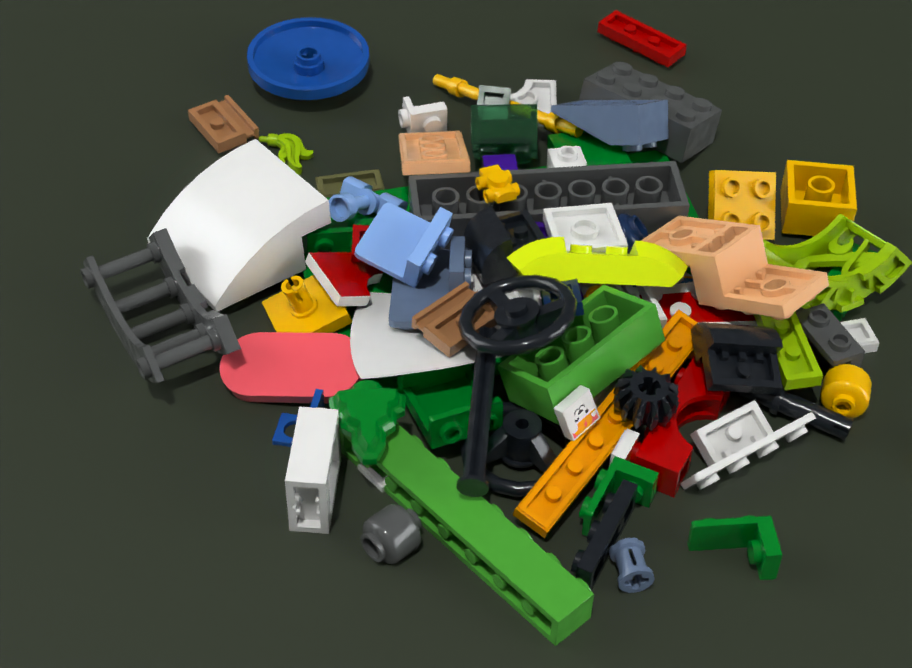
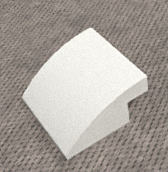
[147,139,331,312]

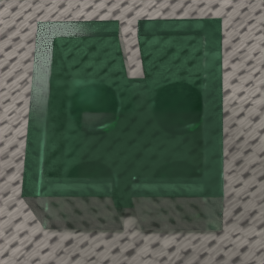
[471,104,538,164]

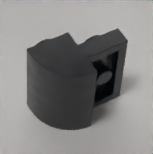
[464,206,545,285]
[691,322,783,394]

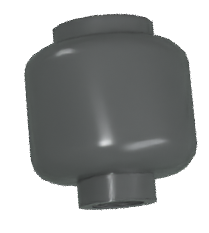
[360,504,422,565]

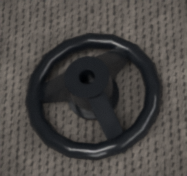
[458,274,578,356]
[459,401,571,497]

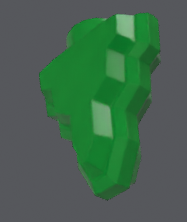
[328,380,406,465]

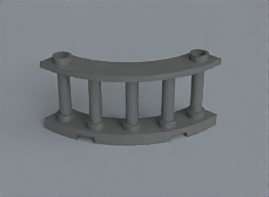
[80,228,241,383]

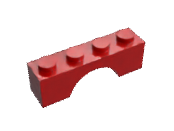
[630,356,731,498]

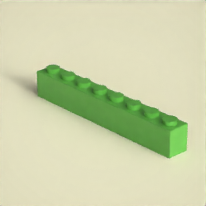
[339,421,594,646]

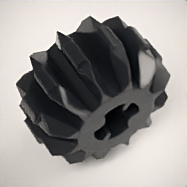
[613,364,679,432]

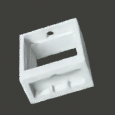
[285,407,341,534]

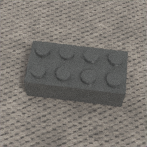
[579,62,722,163]

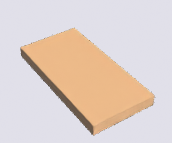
[398,131,470,175]

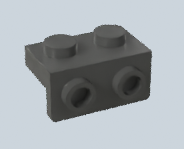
[796,303,865,369]

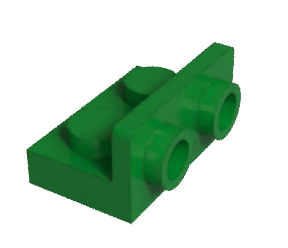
[306,218,373,253]

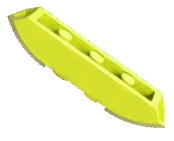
[507,237,688,287]

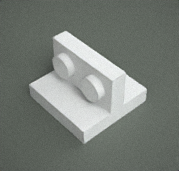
[543,203,628,288]

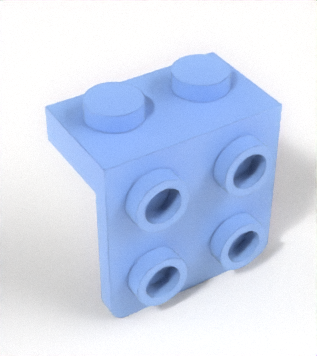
[354,203,454,288]

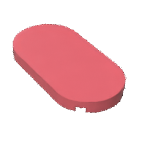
[220,332,364,403]

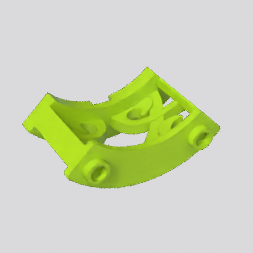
[763,214,912,312]

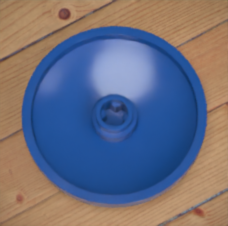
[247,17,369,100]

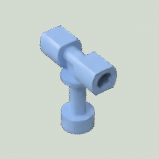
[329,176,408,222]

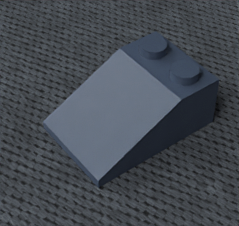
[551,100,669,151]

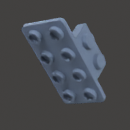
[389,236,472,330]

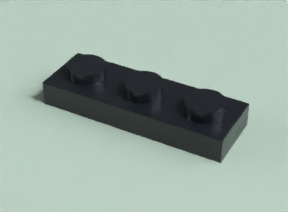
[571,479,638,591]

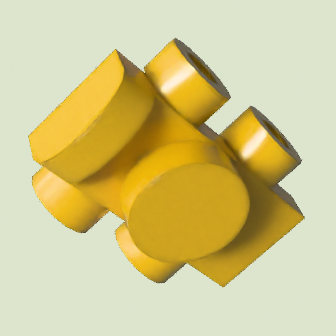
[475,164,520,204]

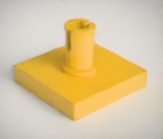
[262,275,352,333]

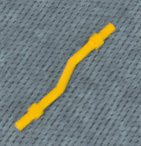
[433,74,583,137]

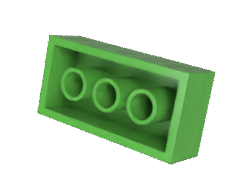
[497,284,665,425]

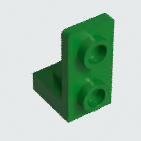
[579,456,659,537]
[687,515,783,580]

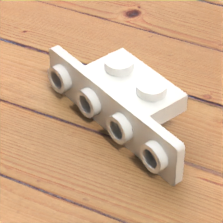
[680,400,816,490]

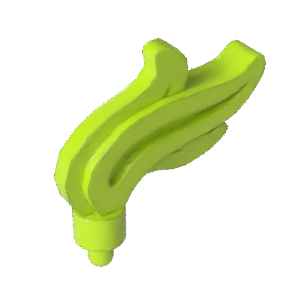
[258,133,313,175]

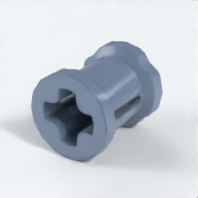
[609,538,655,593]

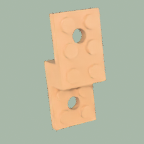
[641,216,829,320]

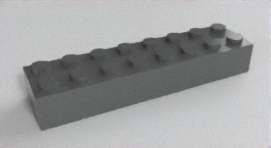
[408,161,690,249]

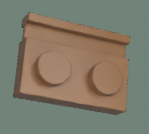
[188,95,259,153]
[411,281,497,358]

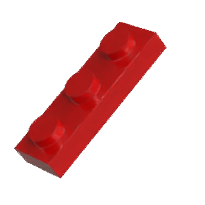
[597,10,687,67]

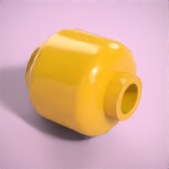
[820,364,872,418]

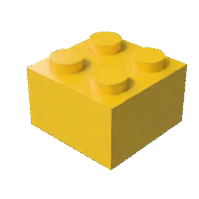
[780,160,857,236]

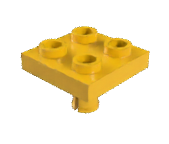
[708,170,776,240]

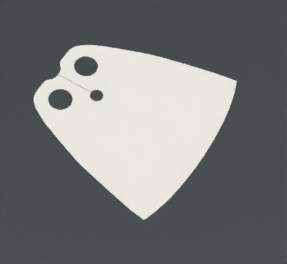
[350,292,503,379]

